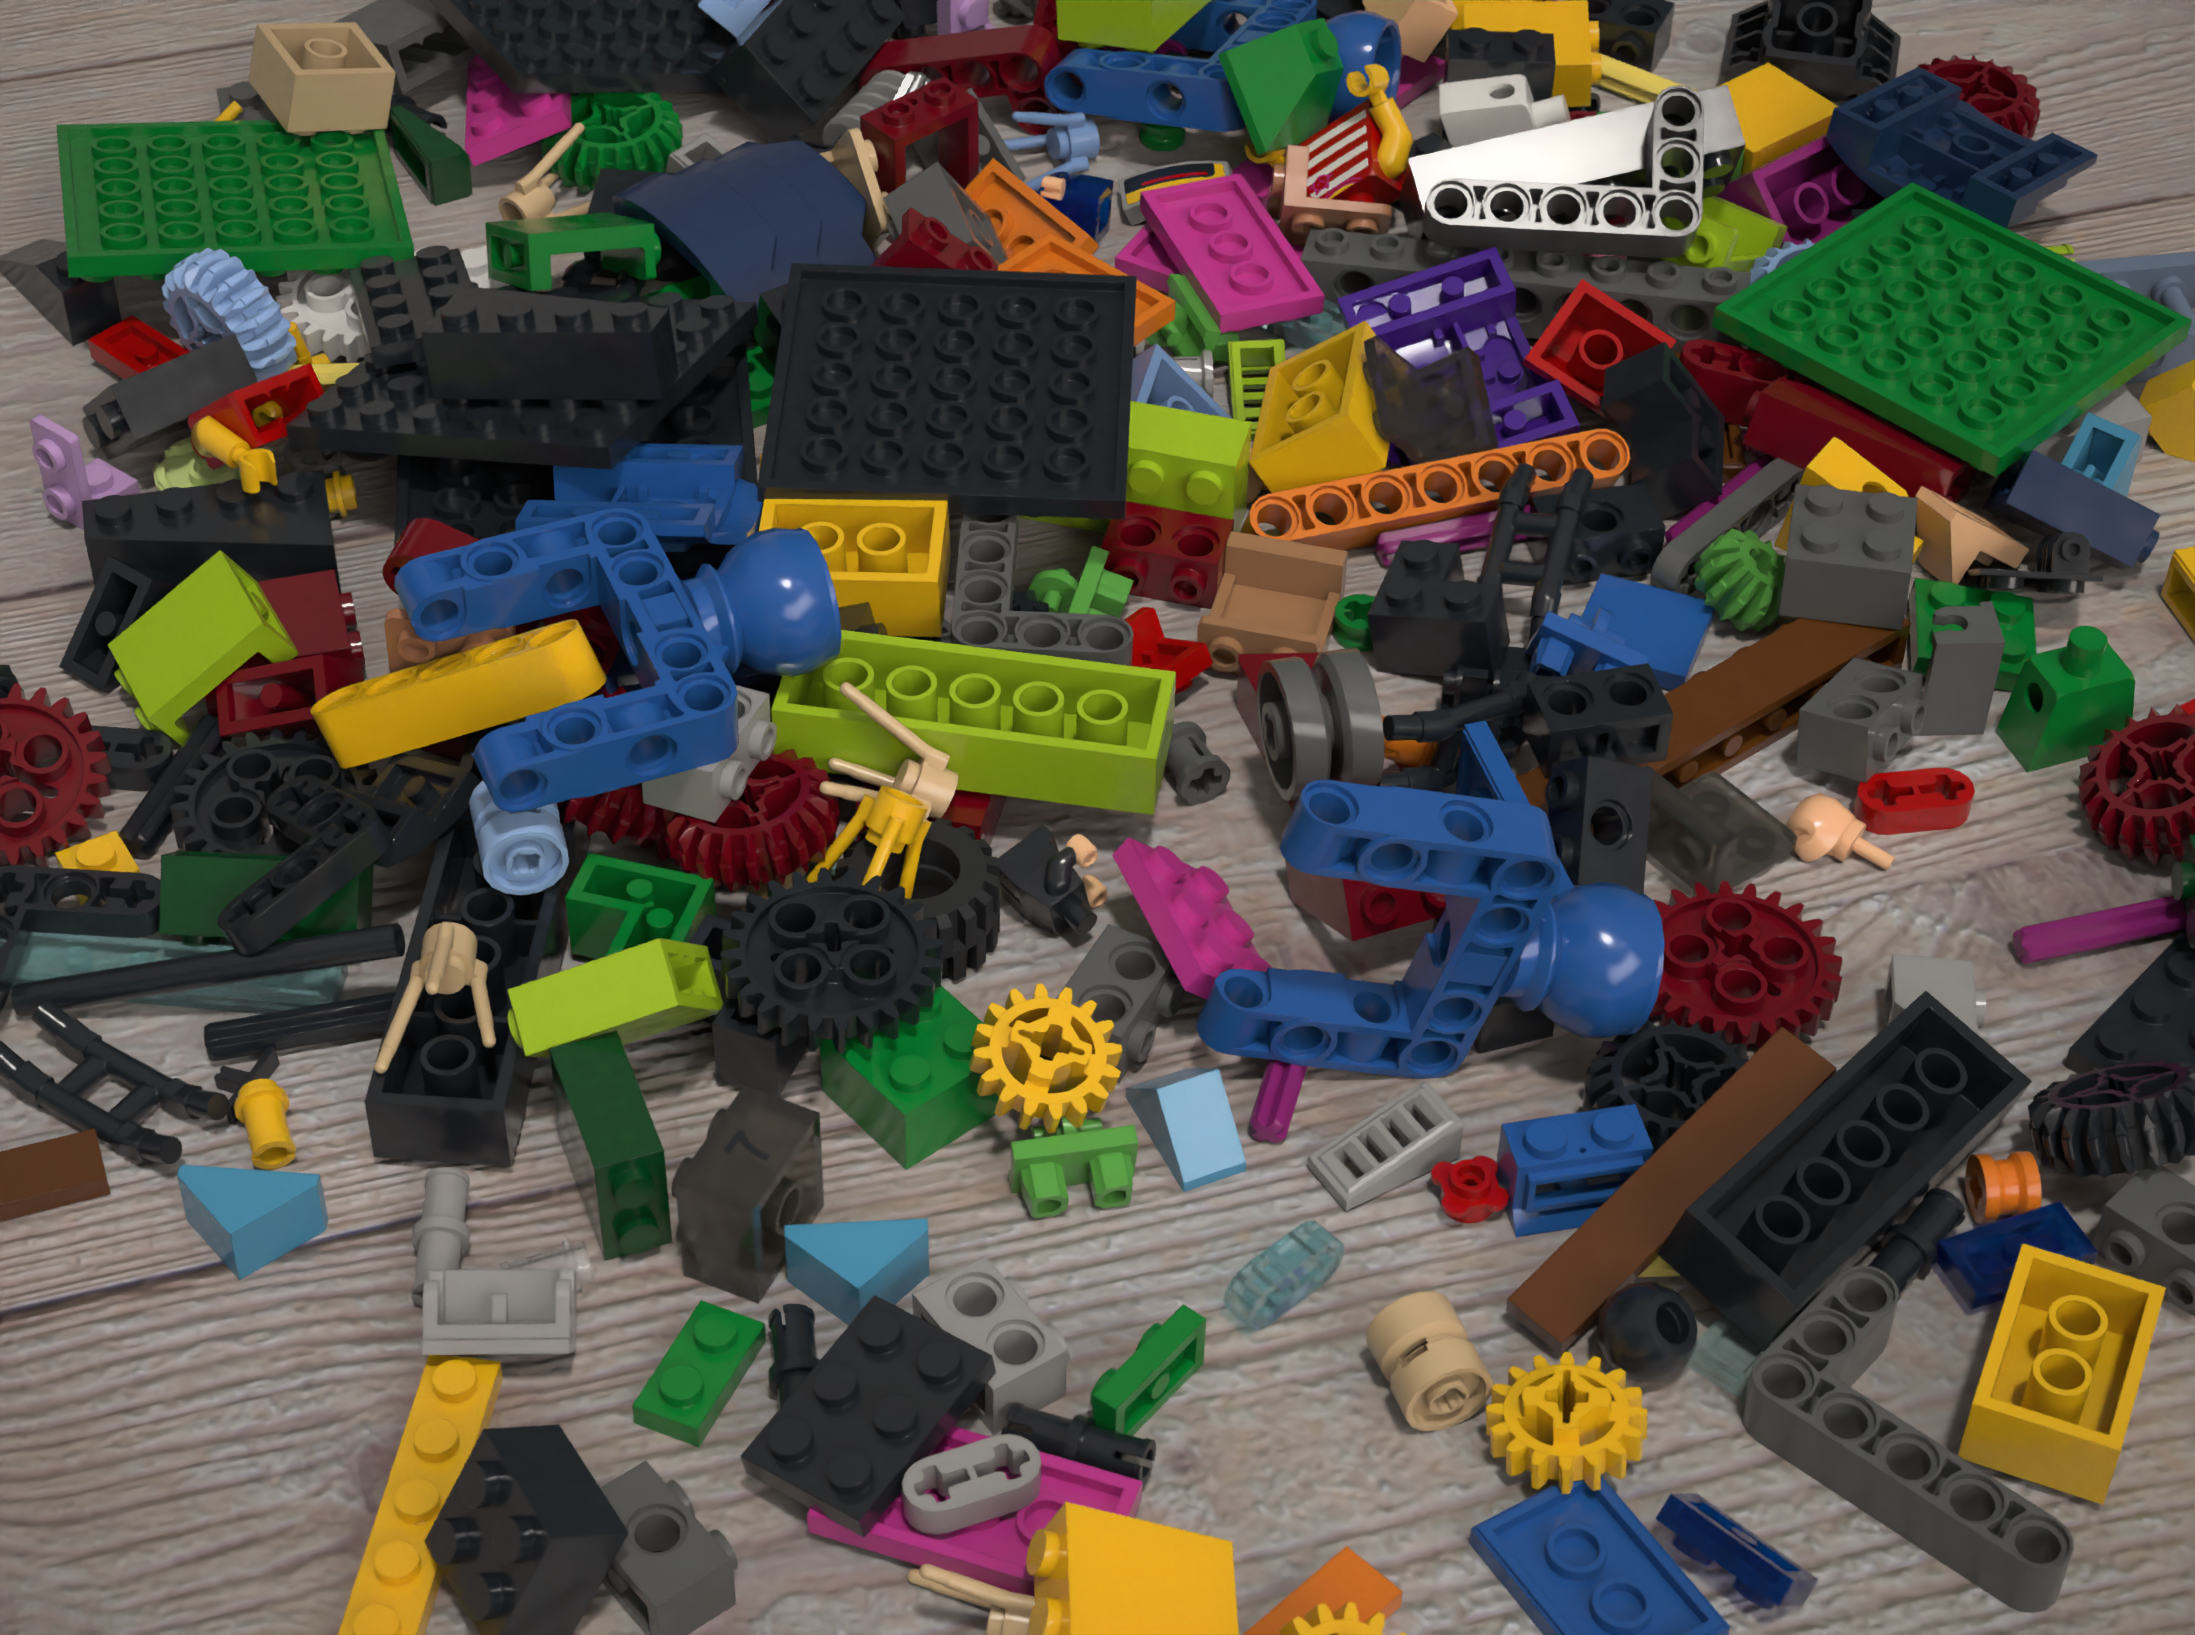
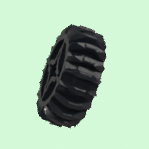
[1582,1016,1749,1155]
[2028,1059,2195,1178]

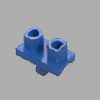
[1525,607,1649,677]

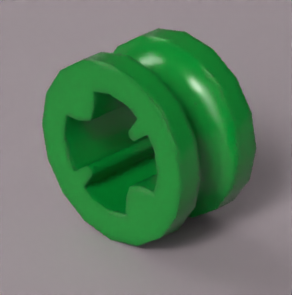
[1139,122,1186,152]
[1333,594,1375,652]

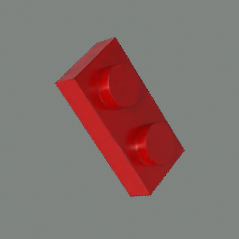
[88,315,190,380]

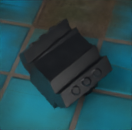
[1721,0,1901,102]

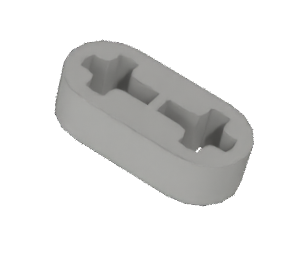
[902,1434,1041,1535]

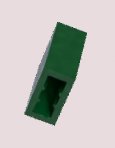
[549,1030,673,1261]

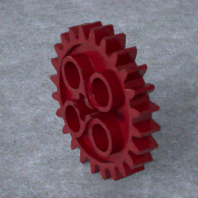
[0,683,112,867]
[1650,880,1843,1051]

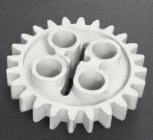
[276,247,425,363]

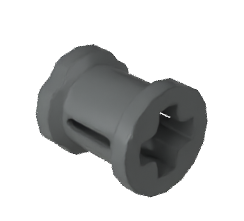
[1165,721,1231,804]

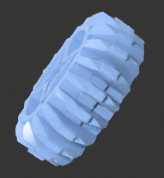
[162,248,297,382]

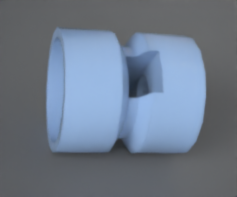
[469,780,569,895]

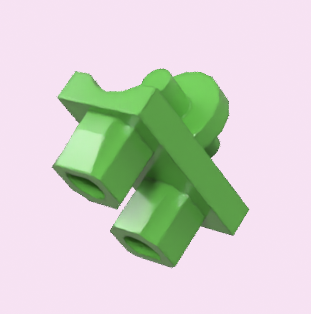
[1145,274,1239,364]
[1029,545,1134,617]
[1008,1116,1138,1218]

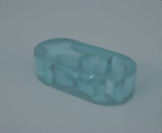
[1223,1220,1345,1331]

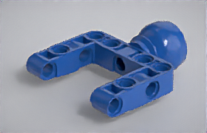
[1044,0,1402,132]
[394,508,842,813]
[1196,780,1664,1079]

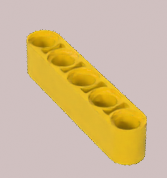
[310,619,607,769]

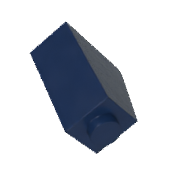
[1982,450,2161,569]

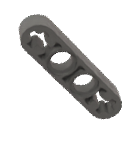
[1650,458,1805,595]

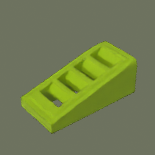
[1227,339,1286,440]

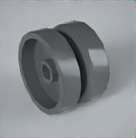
[1257,648,1384,801]

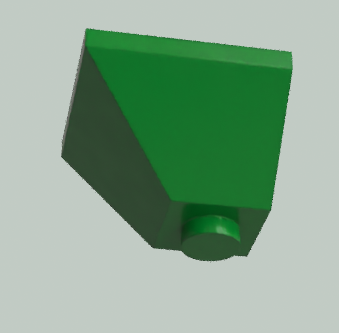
[1218,18,1344,156]

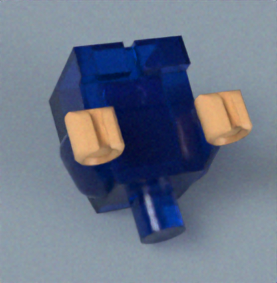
[1034,171,1114,244]

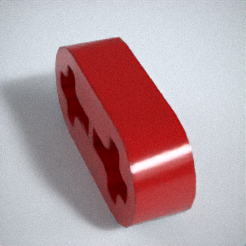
[1852,767,1975,835]

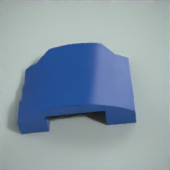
[515,443,763,552]

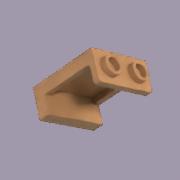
[1197,531,1348,675]

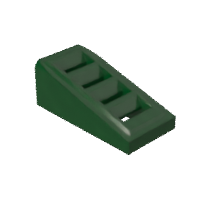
[389,105,472,206]

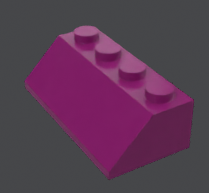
[1716,133,1885,249]

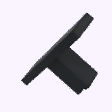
[214,1046,280,1125]

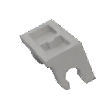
[422,1268,576,1355]

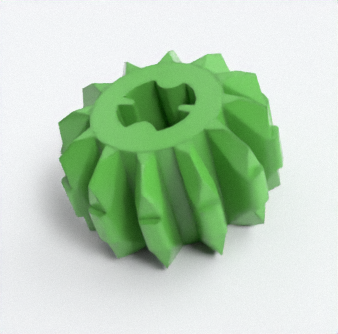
[1693,528,1786,632]

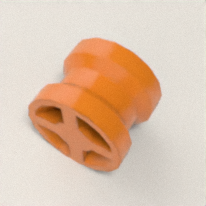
[1965,1151,2042,1224]

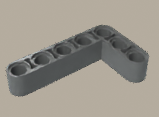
[1422,85,1704,258]
[951,513,1134,666]
[1742,1265,2074,1613]

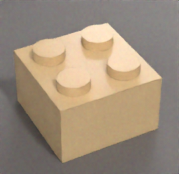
[249,22,396,136]

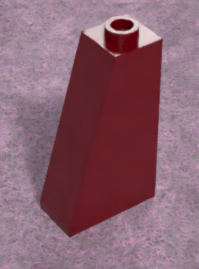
[1743,377,1977,504]

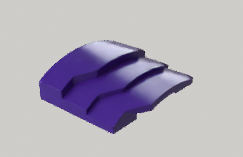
[1337,246,1580,468]

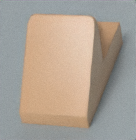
[1915,486,2030,585]

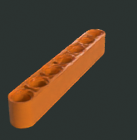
[1240,429,1630,551]

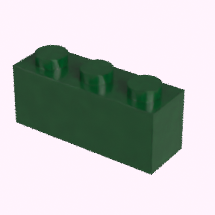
[159,850,374,948]

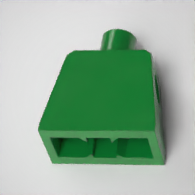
[1996,626,2135,773]

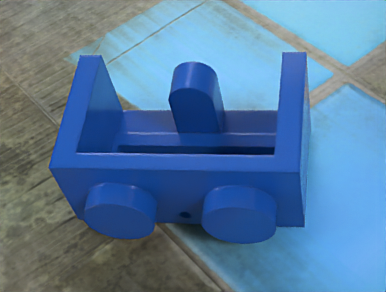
[1496,1104,1653,1237]

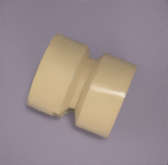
[1366,1291,1493,1431]

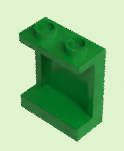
[485,212,661,291]

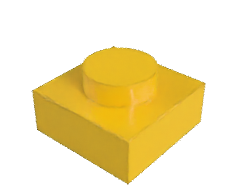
[55,830,141,906]

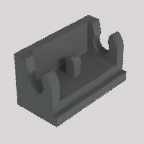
[1917,602,2005,736]

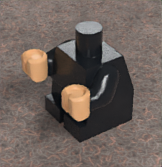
[997,825,1108,935]

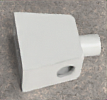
[1439,74,1571,147]

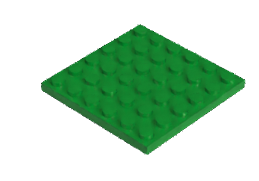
[56,120,414,282]
[1712,182,2192,477]

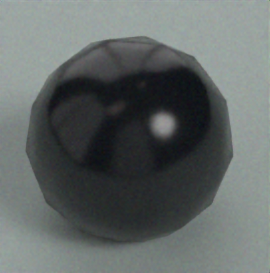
[1597,1282,1698,1382]

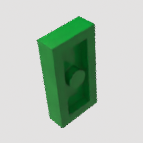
[632,1300,766,1448]
[1090,1304,1206,1436]

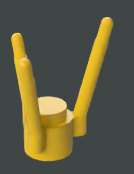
[806,786,932,899]

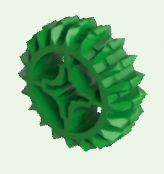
[540,92,683,194]

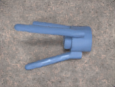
[1003,111,1100,191]

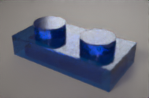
[1936,1201,2098,1310]
[1656,1493,1819,1610]

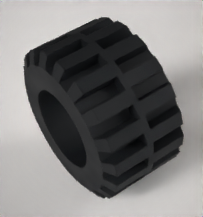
[835,818,1000,981]

